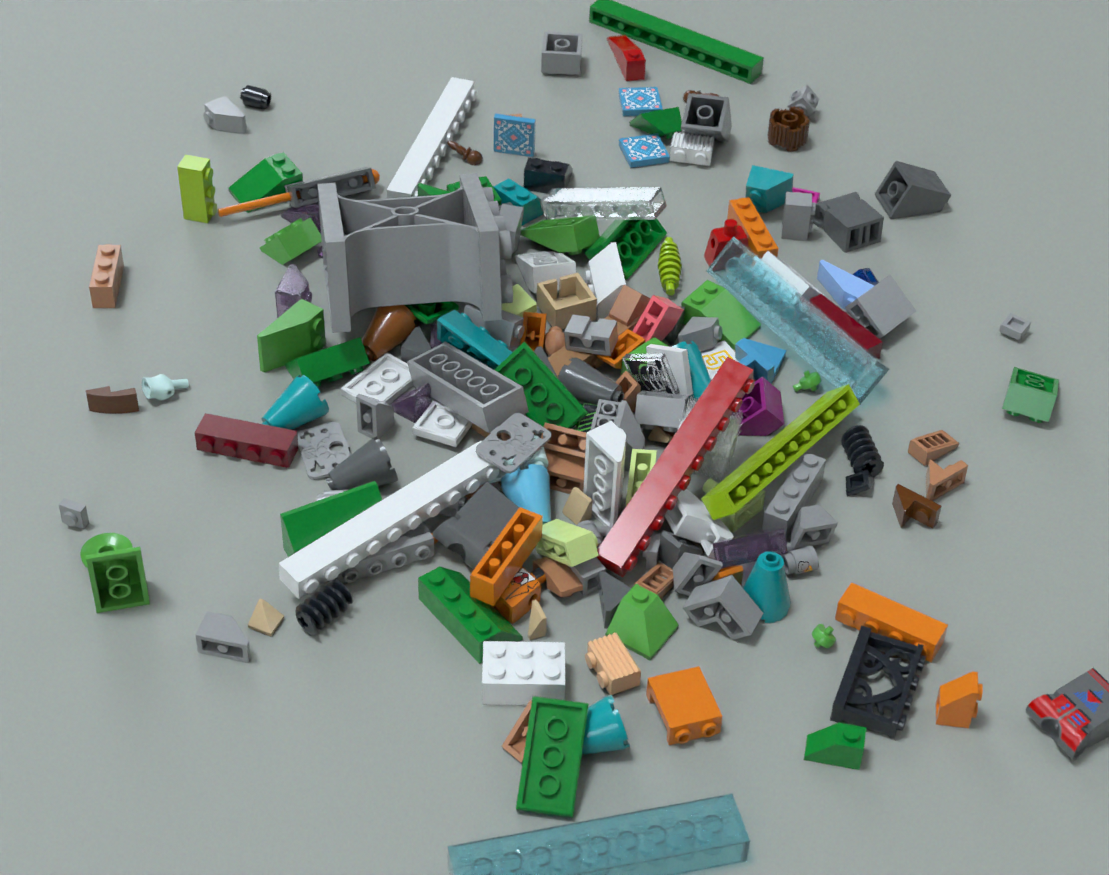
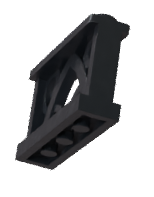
[830,625,926,739]

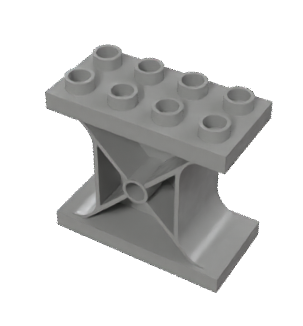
[317,173,513,333]

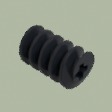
[841,425,884,477]
[295,580,353,636]

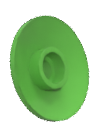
[80,533,133,568]

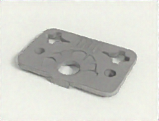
[476,413,551,473]
[297,422,350,480]

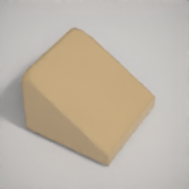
[562,487,593,525]

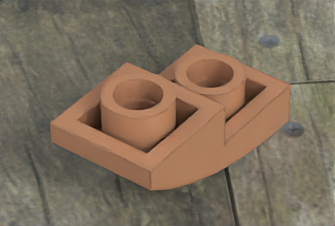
[532,557,583,597]

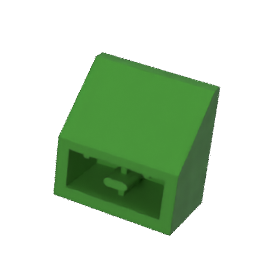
[260,217,322,265]

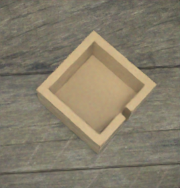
[537,273,597,329]

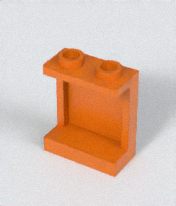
[646,666,723,745]

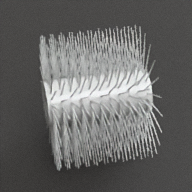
[677,396,743,481]

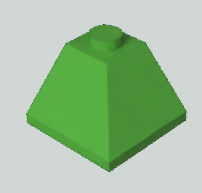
[606,584,679,660]

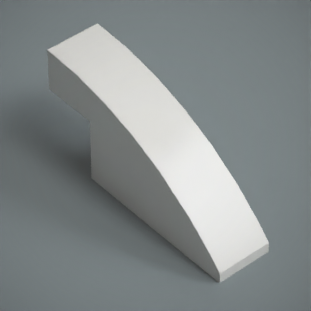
[665,489,737,562]

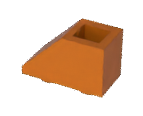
[935,672,983,728]

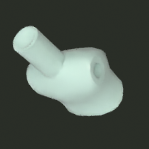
[142,374,189,401]

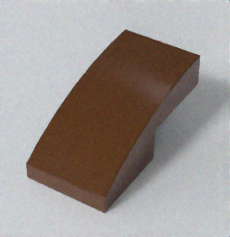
[85,386,139,414]

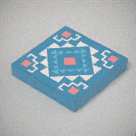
[618,87,663,116]
[494,114,536,157]
[619,133,670,168]

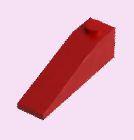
[607,35,646,81]

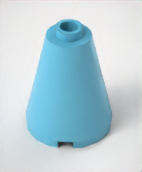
[501,464,551,525]

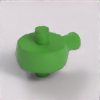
[793,370,821,392]
[812,624,836,648]

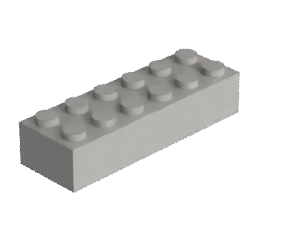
[407,342,529,433]

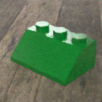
[285,337,370,387]

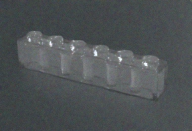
[540,187,667,220]

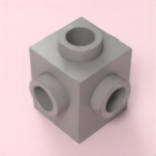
[787,85,819,118]

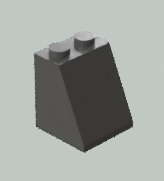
[681,93,732,142]
[875,161,951,219]

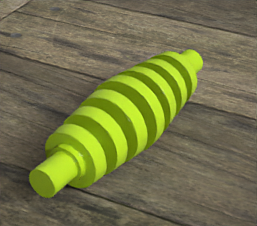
[658,237,682,296]

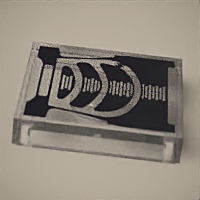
[622,353,680,394]

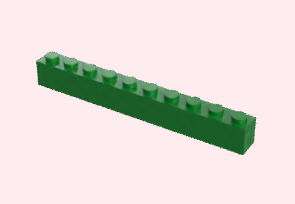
[589,0,764,84]

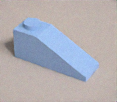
[817,260,874,311]

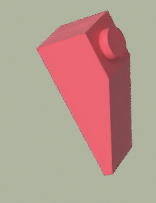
[632,295,684,343]

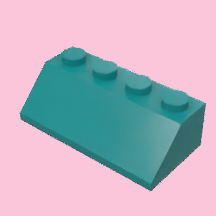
[437,310,513,370]

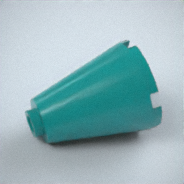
[673,341,711,403]
[261,375,329,430]
[743,552,791,623]
[582,695,630,755]

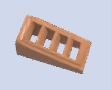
[908,430,959,466]
[634,563,674,600]

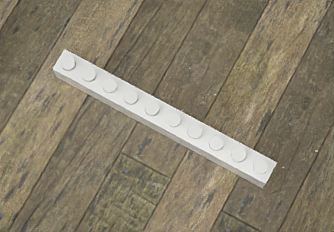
[387,77,477,199]
[279,441,500,599]

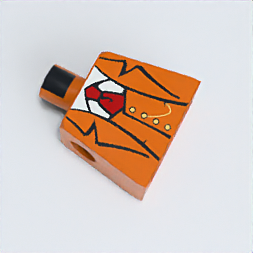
[494,566,546,624]

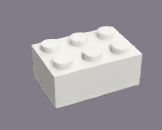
[482,641,565,705]

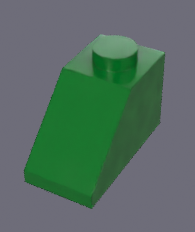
[804,722,866,770]

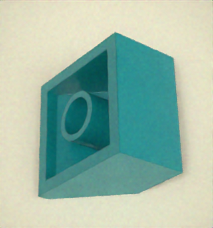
[746,165,794,213]
[493,178,552,226]

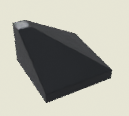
[845,470,874,496]

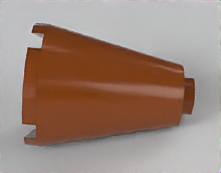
[362,305,419,361]

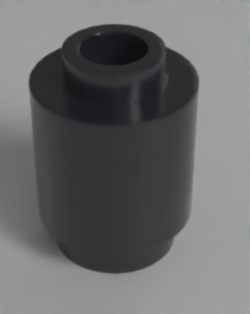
[240,85,272,109]

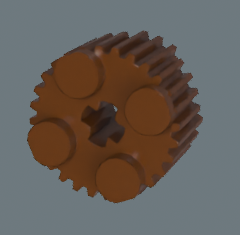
[767,106,810,152]

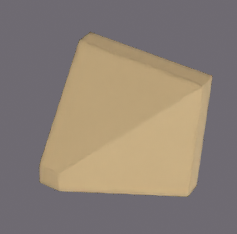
[648,426,675,443]
[248,598,284,636]
[528,600,547,640]

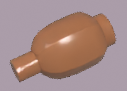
[545,326,565,357]

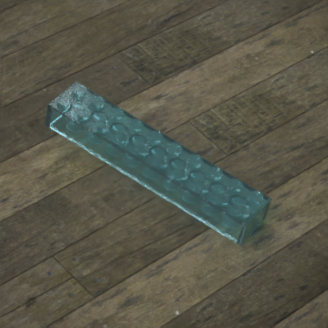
[706,236,890,404]
[448,794,750,875]

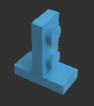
[735,339,775,382]

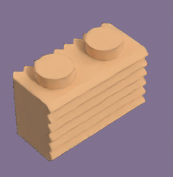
[585,632,641,695]

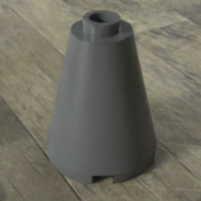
[558,358,624,405]
[326,436,398,490]

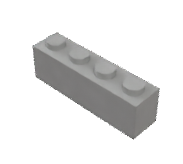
[761,452,826,542]

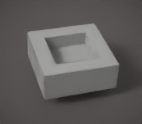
[999,313,1031,340]
[58,498,89,530]
[642,533,661,569]

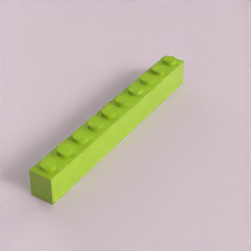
[701,384,860,520]

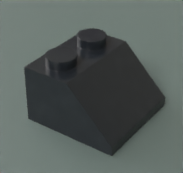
[524,158,573,196]

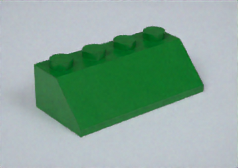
[585,199,667,280]
[280,481,382,557]
[418,566,523,664]

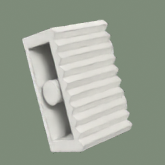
[670,132,714,166]

